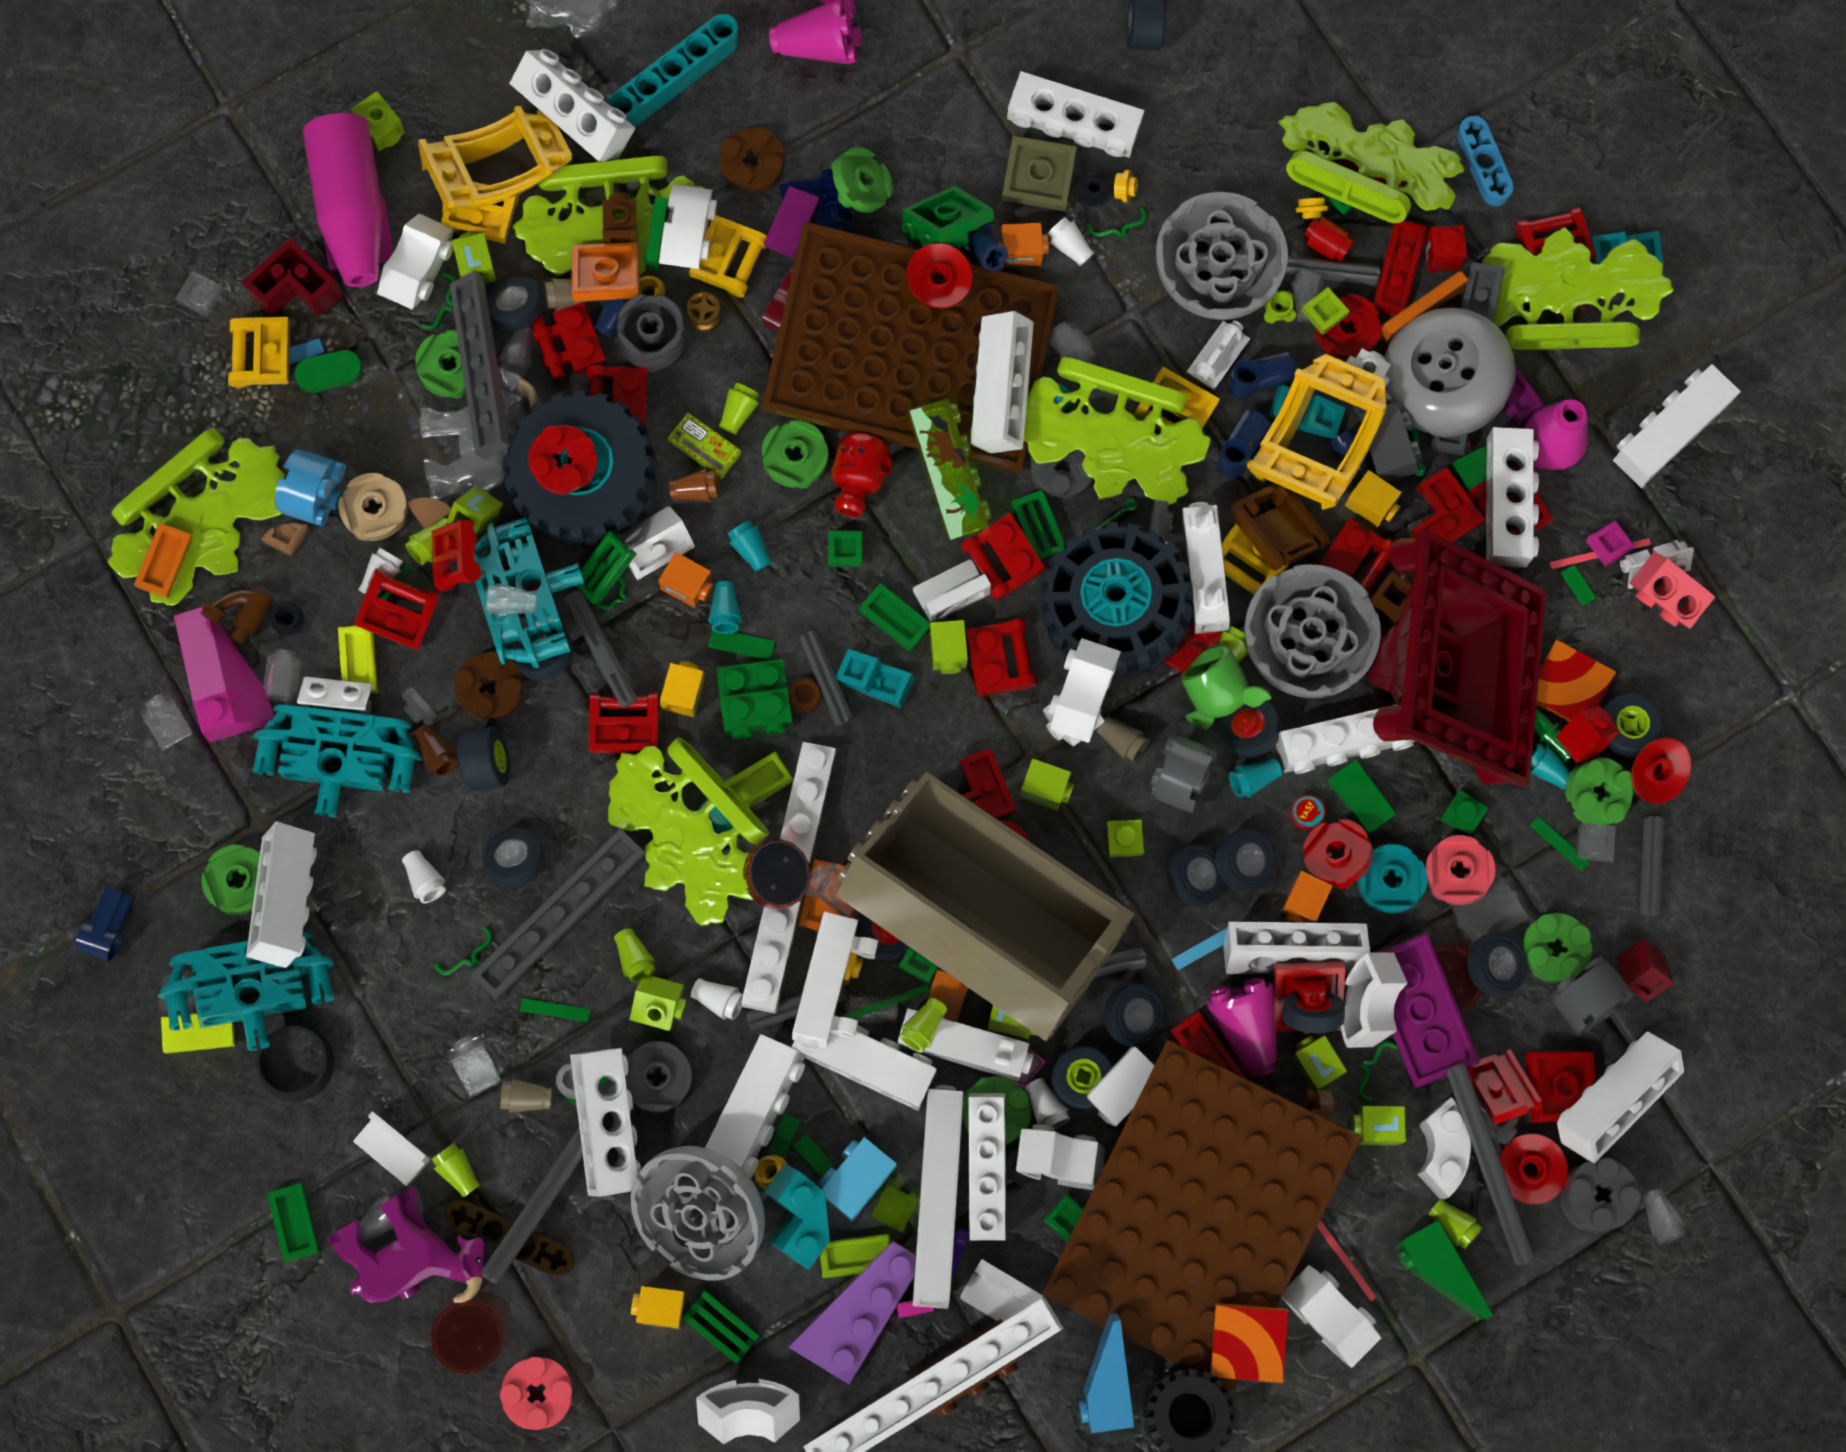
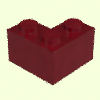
[242,238,343,318]

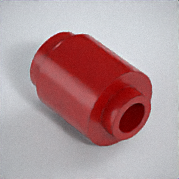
[1304,216,1355,262]

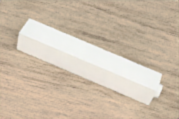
[912,1085,963,1309]

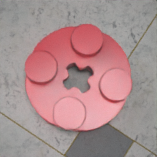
[1425,835,1496,905]
[500,1357,573,1430]

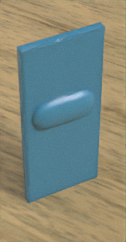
[289,338,325,365]

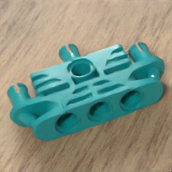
[474,517,584,668]
[252,705,422,818]
[158,932,335,1051]

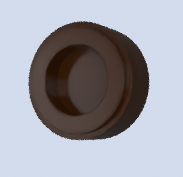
[788,678,822,714]

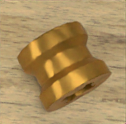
[687,292,721,332]

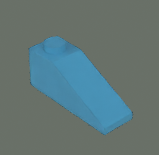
[1078,1313,1134,1433]

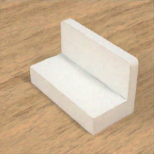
[619,506,695,580]
[913,560,991,623]
[1087,1047,1154,1126]
[353,1111,431,1187]
[960,1259,1043,1322]

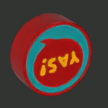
[1290,795,1326,831]

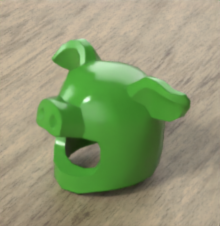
[1181,645,1272,729]

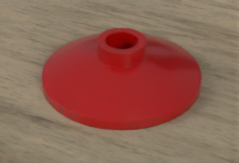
[906,243,972,309]
[1631,737,1691,804]
[1499,1134,1568,1205]

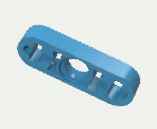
[1457,116,1513,206]

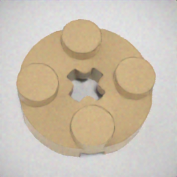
[338,473,408,541]

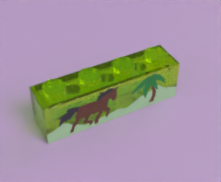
[907,398,992,540]

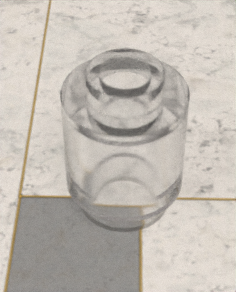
[1050,321,1097,364]
[263,649,302,702]

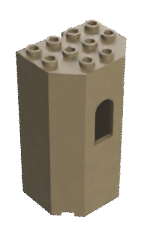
[836,772,1135,1041]

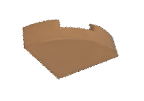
[407,497,451,529]
[262,522,309,557]

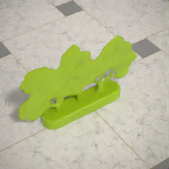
[1279,102,1464,223]
[512,156,705,276]
[1482,227,1673,350]
[1024,357,1211,505]
[107,427,285,606]
[608,737,769,925]

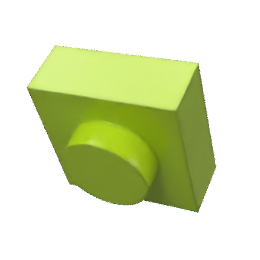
[1301,287,1350,335]
[1106,820,1144,857]

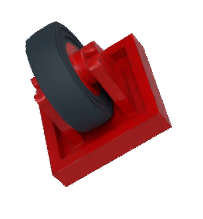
[1273,962,1346,1034]

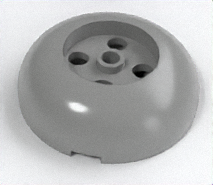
[1156,192,1288,320]
[1384,308,1516,437]
[1244,564,1381,698]
[631,1146,765,1280]

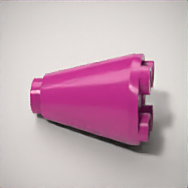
[769,0,862,64]
[1523,400,1589,470]
[1205,976,1277,1077]

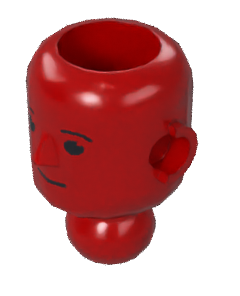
[831,432,892,517]

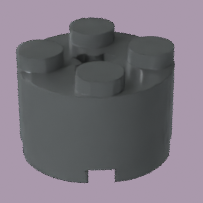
[617,295,686,373]
[1151,736,1218,814]
[1551,956,1635,1036]
[1560,1158,1641,1232]

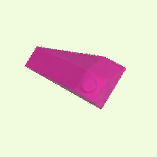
[174,607,274,742]

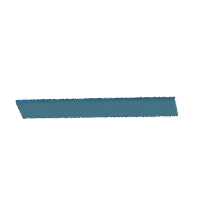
[1171,928,1227,970]

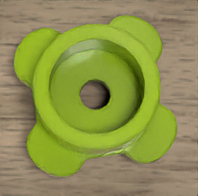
[1264,291,1296,324]

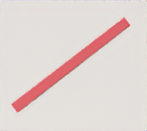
[1549,538,1651,569]
[1317,1219,1376,1301]

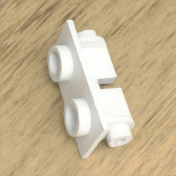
[1187,320,1250,390]
[1620,540,1694,589]
[297,677,372,714]

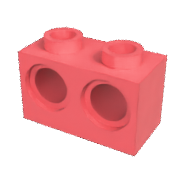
[1629,551,1715,629]

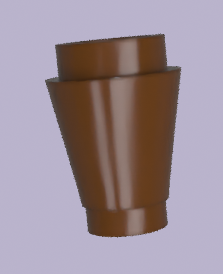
[414,725,458,777]

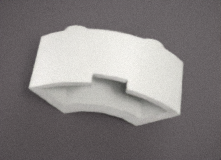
[659,184,717,269]
[377,214,454,310]
[1048,638,1121,743]
[1341,952,1407,1048]
[1417,1097,1471,1200]
[1016,1124,1106,1190]
[1281,1265,1381,1368]
[696,1379,800,1444]

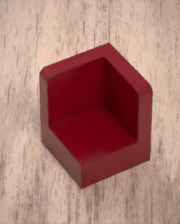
[1617,938,1675,1002]

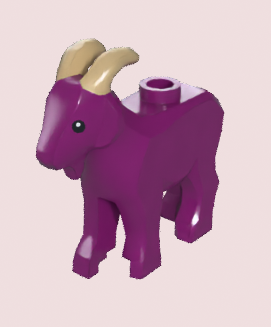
[327,1186,486,1303]

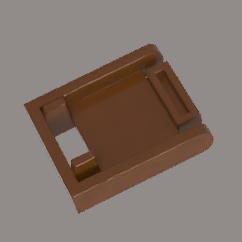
[1228,483,1329,571]

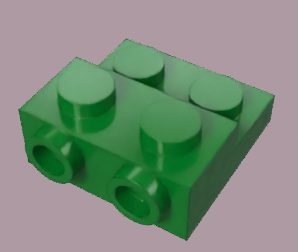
[902,186,994,249]
[716,659,793,740]

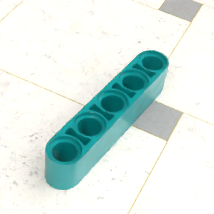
[608,14,739,127]

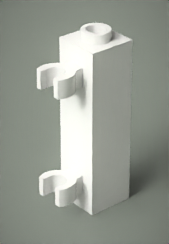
[1182,502,1230,634]
[792,912,878,1050]
[898,1008,1034,1081]

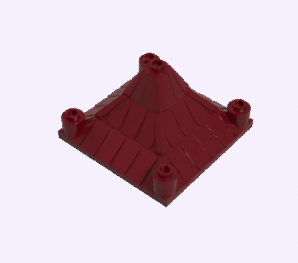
[1367,530,1546,787]

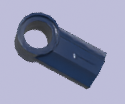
[959,223,1009,272]
[1227,352,1296,399]
[1217,410,1271,478]
[75,887,135,962]

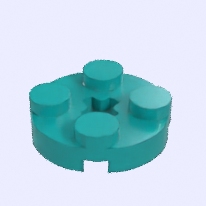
[1357,844,1428,914]

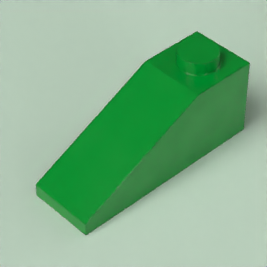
[1396,1220,1493,1320]

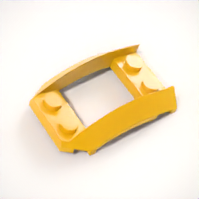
[418,106,572,213]
[1247,354,1386,510]

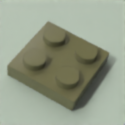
[1001,136,1077,211]

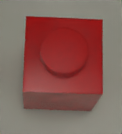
[1424,225,1467,273]
[1556,706,1620,763]

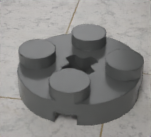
[1030,449,1093,499]
[625,1041,693,1113]

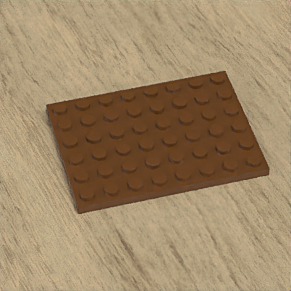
[761,222,1059,474]
[1042,1039,1361,1392]

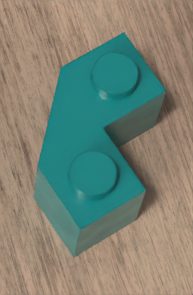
[763,1164,830,1270]

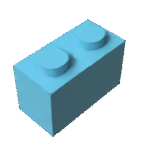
[818,1137,897,1222]

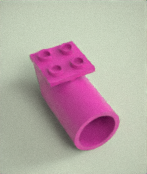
[303,113,394,287]

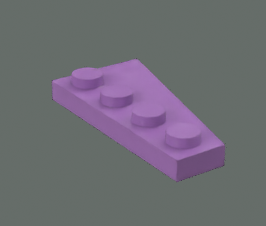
[788,1241,916,1384]

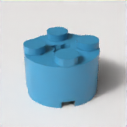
[275,449,346,527]

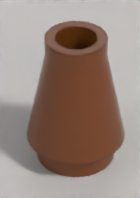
[669,469,720,502]

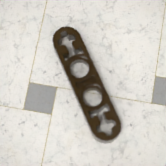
[444,1200,574,1277]

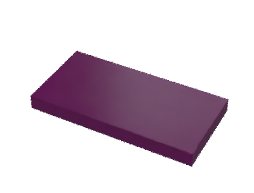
[1377,933,1481,1088]

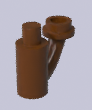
[200,588,274,645]

